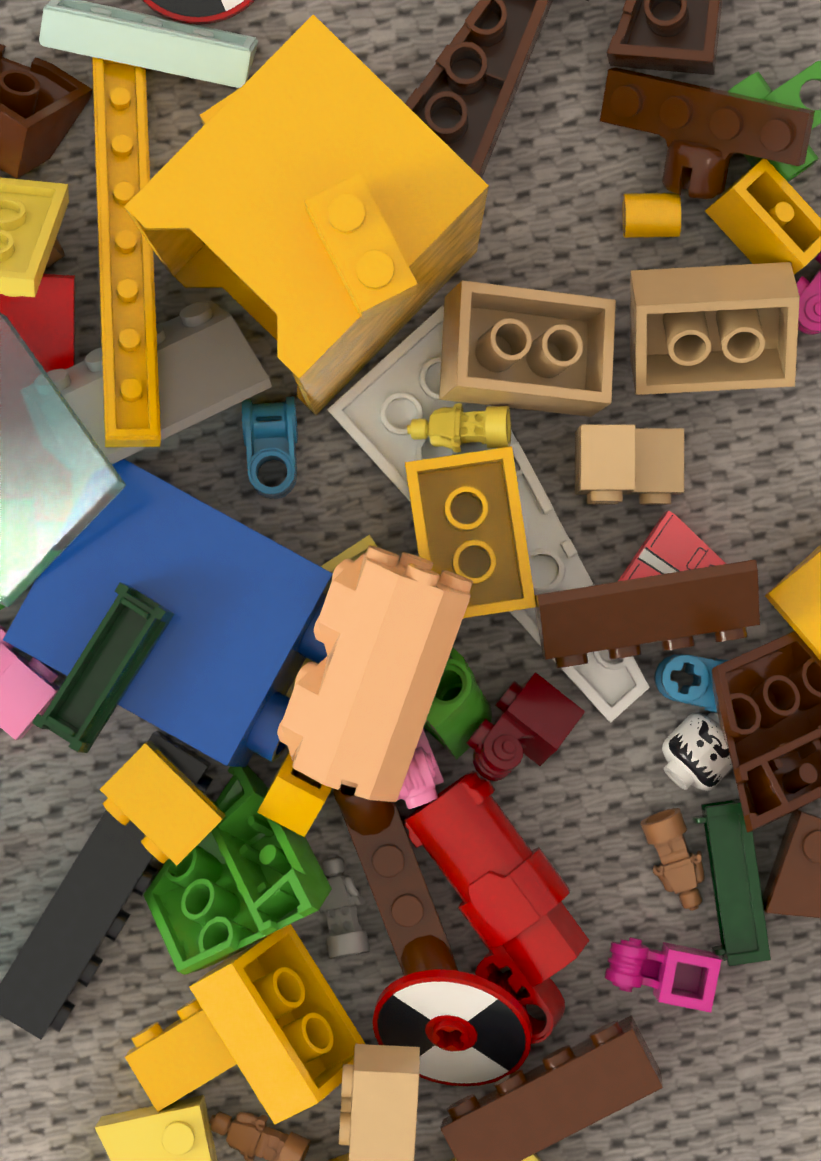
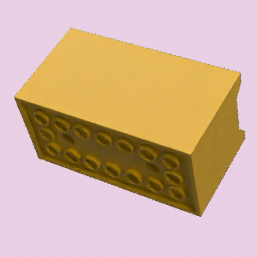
[124,14,489,415]

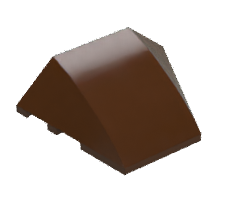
[712,631,821,833]

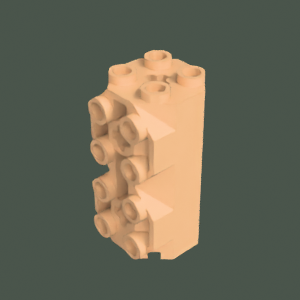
[277,545,473,802]

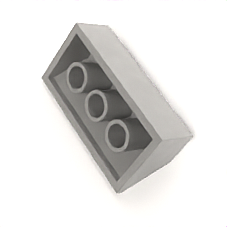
[23,301,272,479]

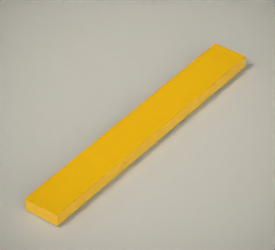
[92,57,161,447]

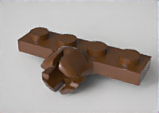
[600,67,815,199]

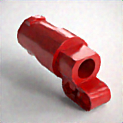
[404,770,590,1044]

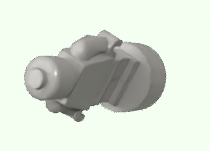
[317,855,370,959]

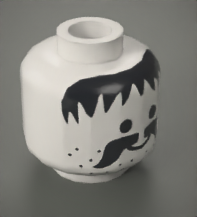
[662,712,733,791]

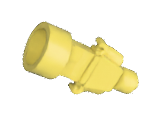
[407,403,511,453]

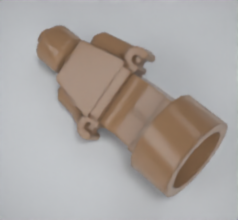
[640,808,705,911]
[209,1112,311,1161]

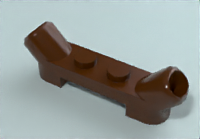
[333,784,458,976]

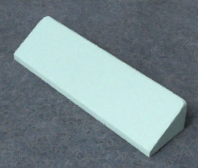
[39,0,258,88]

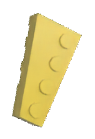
[94,1095,218,1161]

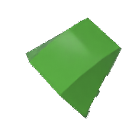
[143,765,332,975]

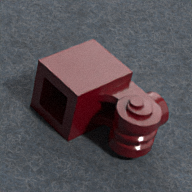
[466,672,585,781]

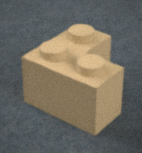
[575,425,684,505]
[339,1044,420,1161]

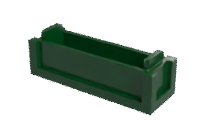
[32,582,174,753]
[693,799,771,966]

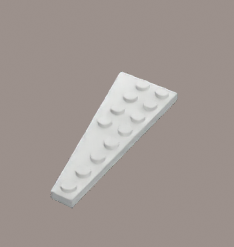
[327,305,650,723]

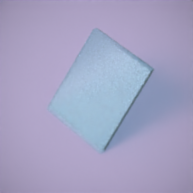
[0,312,126,608]

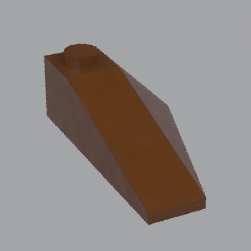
[0,44,93,179]

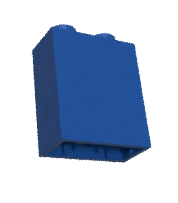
[3,459,333,767]

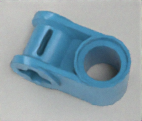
[242,396,298,499]
[654,654,728,713]

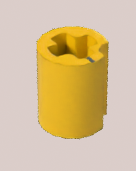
[622,193,681,238]

